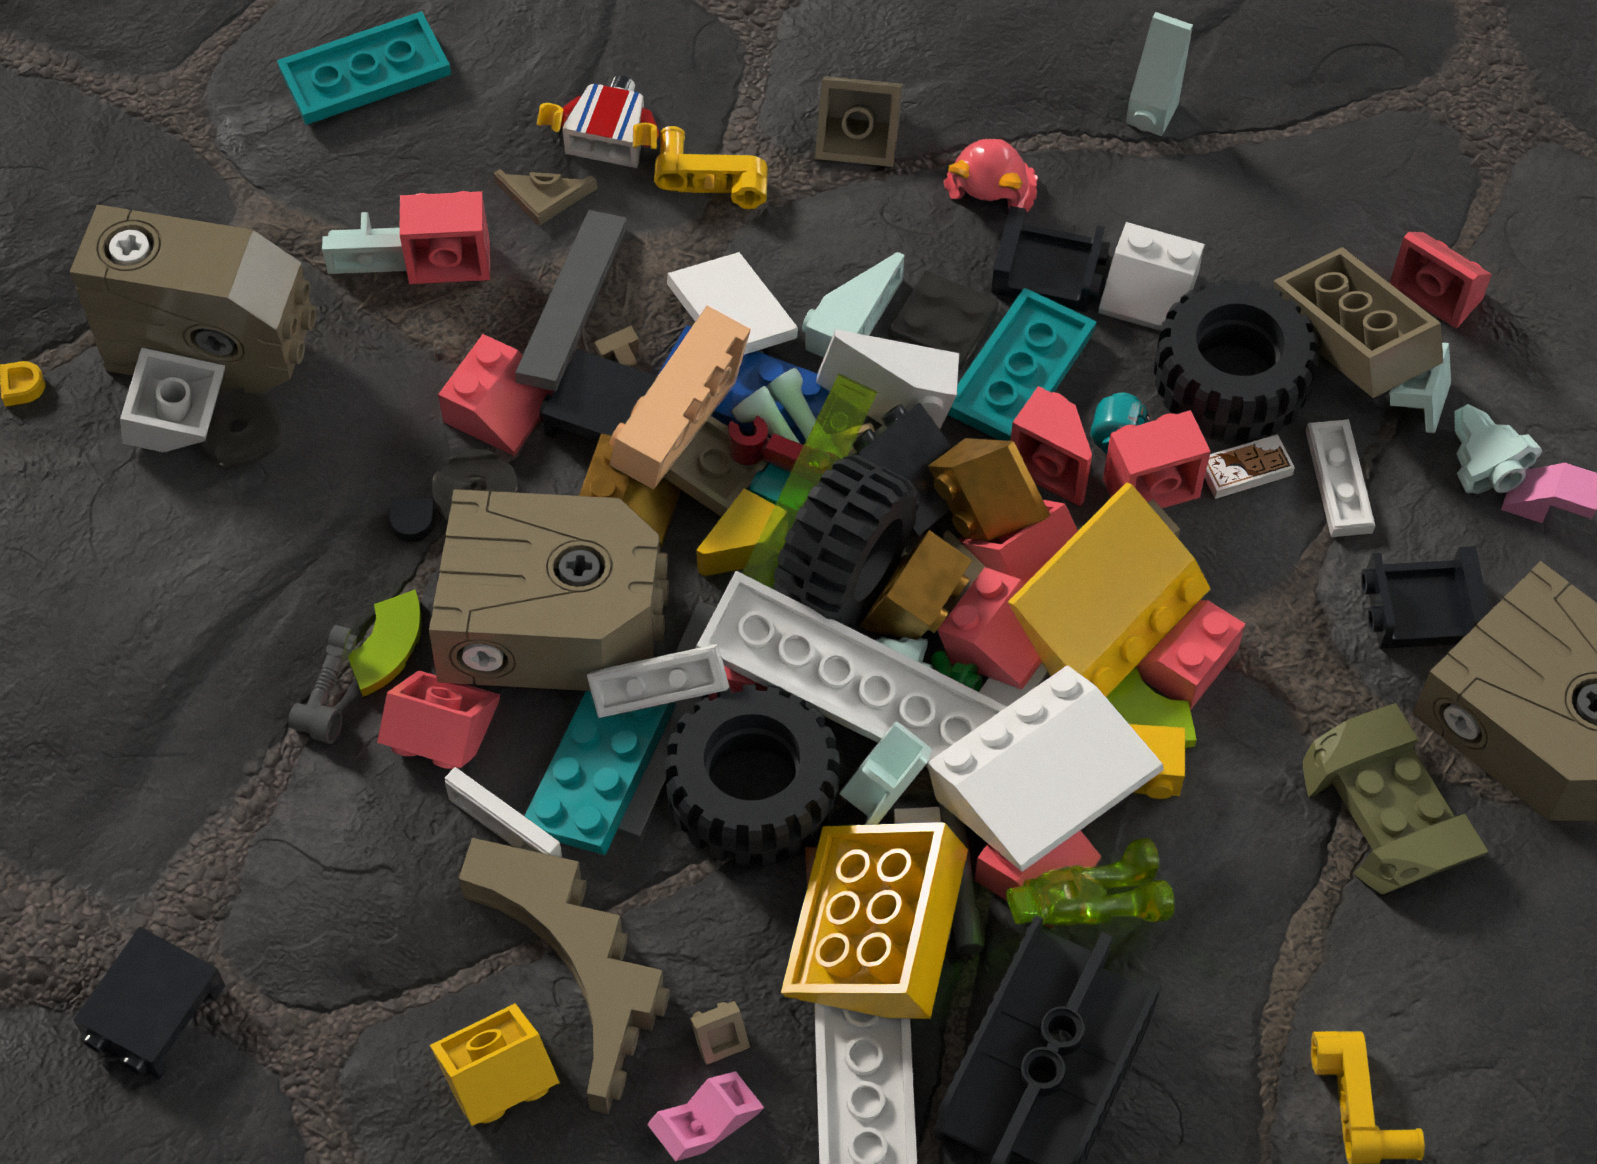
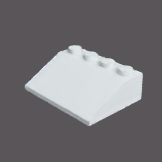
[927,665,1164,872]

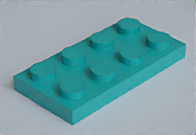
[277,11,451,125]
[947,288,1097,441]
[524,691,676,855]

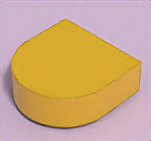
[0,361,45,407]

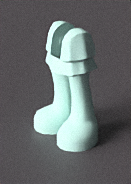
[731,368,843,468]

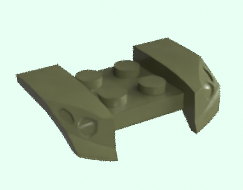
[1303,703,1489,895]

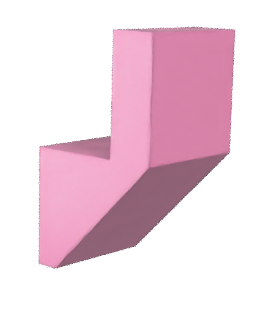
[1501,463,1597,523]
[647,1071,764,1162]

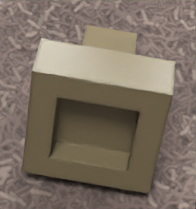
[594,326,639,368]
[690,1001,750,1065]

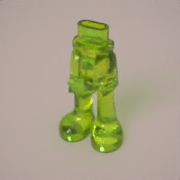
[1006,838,1175,926]

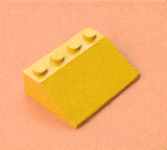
[1008,482,1211,697]
[781,823,968,1019]

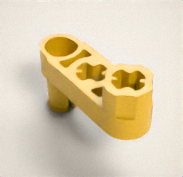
[654,126,768,209]
[1311,1031,1425,1164]

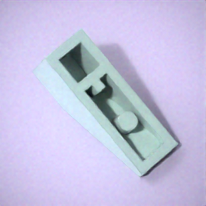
[1126,12,1193,136]
[802,252,904,357]

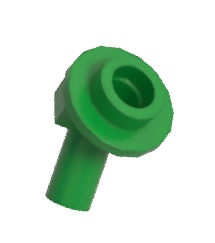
[930,651,982,692]

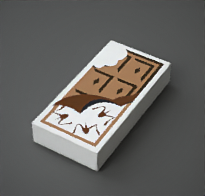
[1205,434,1295,499]

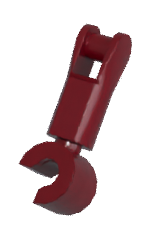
[728,415,839,486]

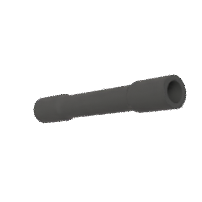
[938,802,983,955]

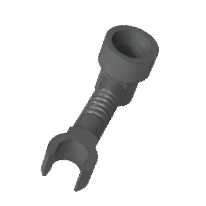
[288,625,357,744]

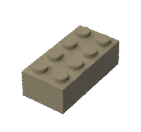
[1274,247,1444,398]

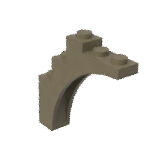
[459,838,670,1114]

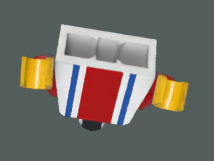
[536,75,660,168]

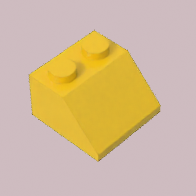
[430,1003,560,1126]

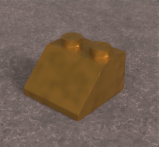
[579,434,681,549]
[928,438,1050,541]
[860,530,972,640]

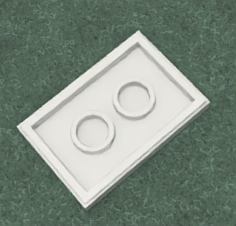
[667,252,798,355]

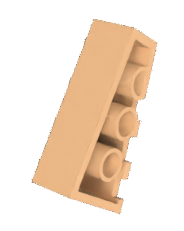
[609,305,751,490]

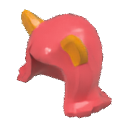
[944,139,1038,212]

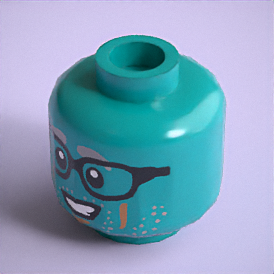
[1090,393,1150,454]

